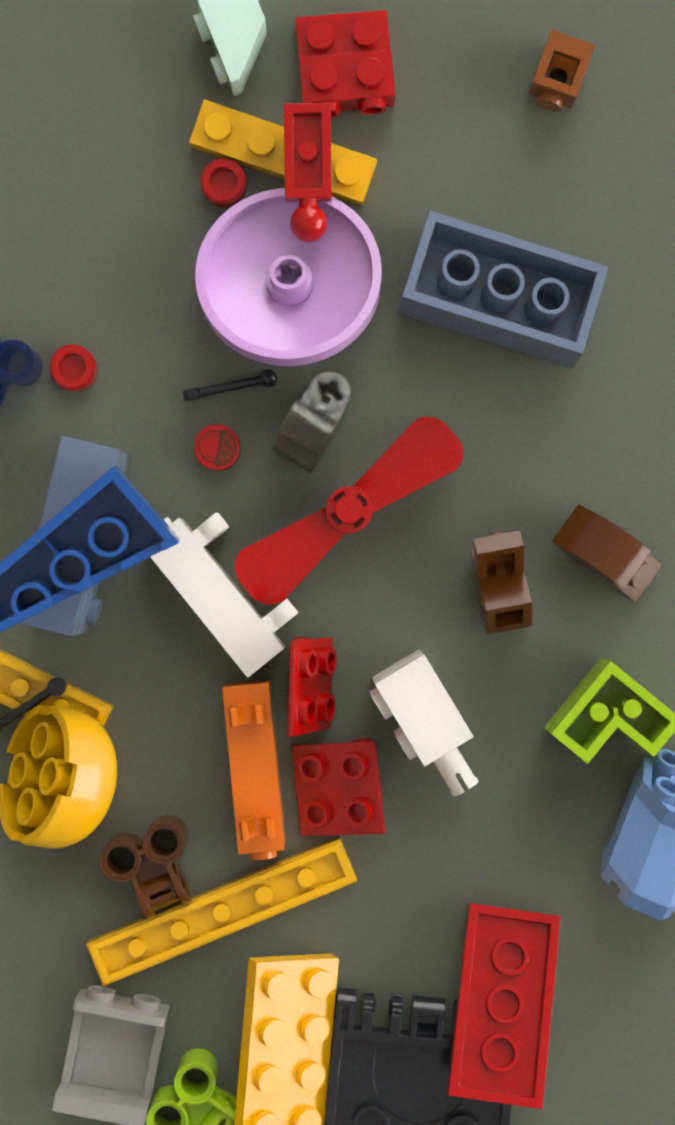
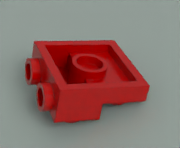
[295,10,395,118]

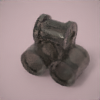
[271,372,351,473]

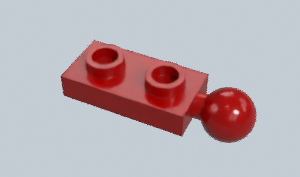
[284,103,332,242]

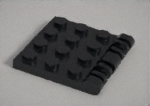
[324,988,512,1125]

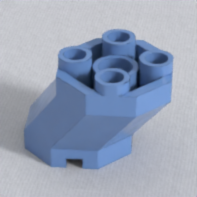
[600,748,675,921]

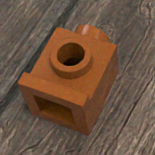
[528,29,595,112]

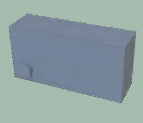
[398,211,608,368]
[19,435,130,636]

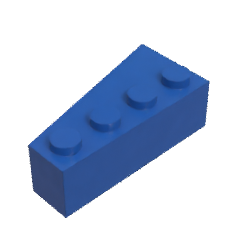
[0,465,180,632]

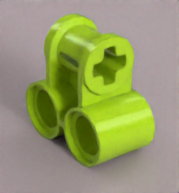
[146,1048,236,1125]

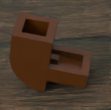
[552,504,662,603]
[471,530,532,635]

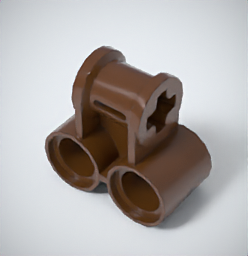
[99,815,191,919]

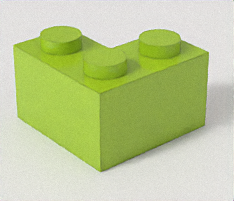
[544,658,675,764]

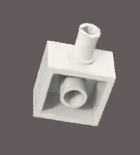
[370,649,479,796]

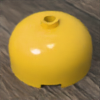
[0,705,117,849]

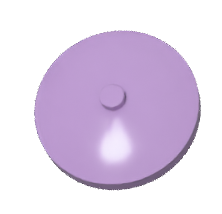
[195,188,382,366]

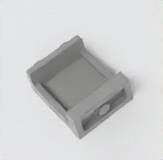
[52,985,170,1125]

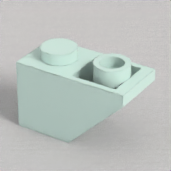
[192,0,267,96]

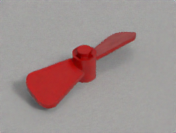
[234,416,464,605]

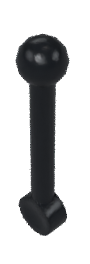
[183,369,277,401]
[0,677,67,732]

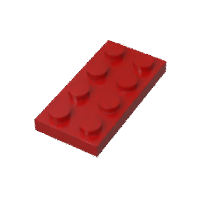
[447,903,561,1109]

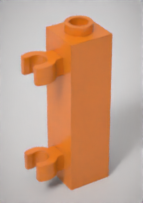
[222,679,286,860]

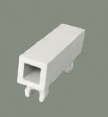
[151,512,299,678]

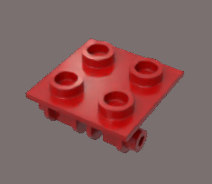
[287,637,337,737]
[291,737,386,836]

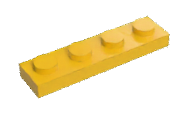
[189,99,377,206]

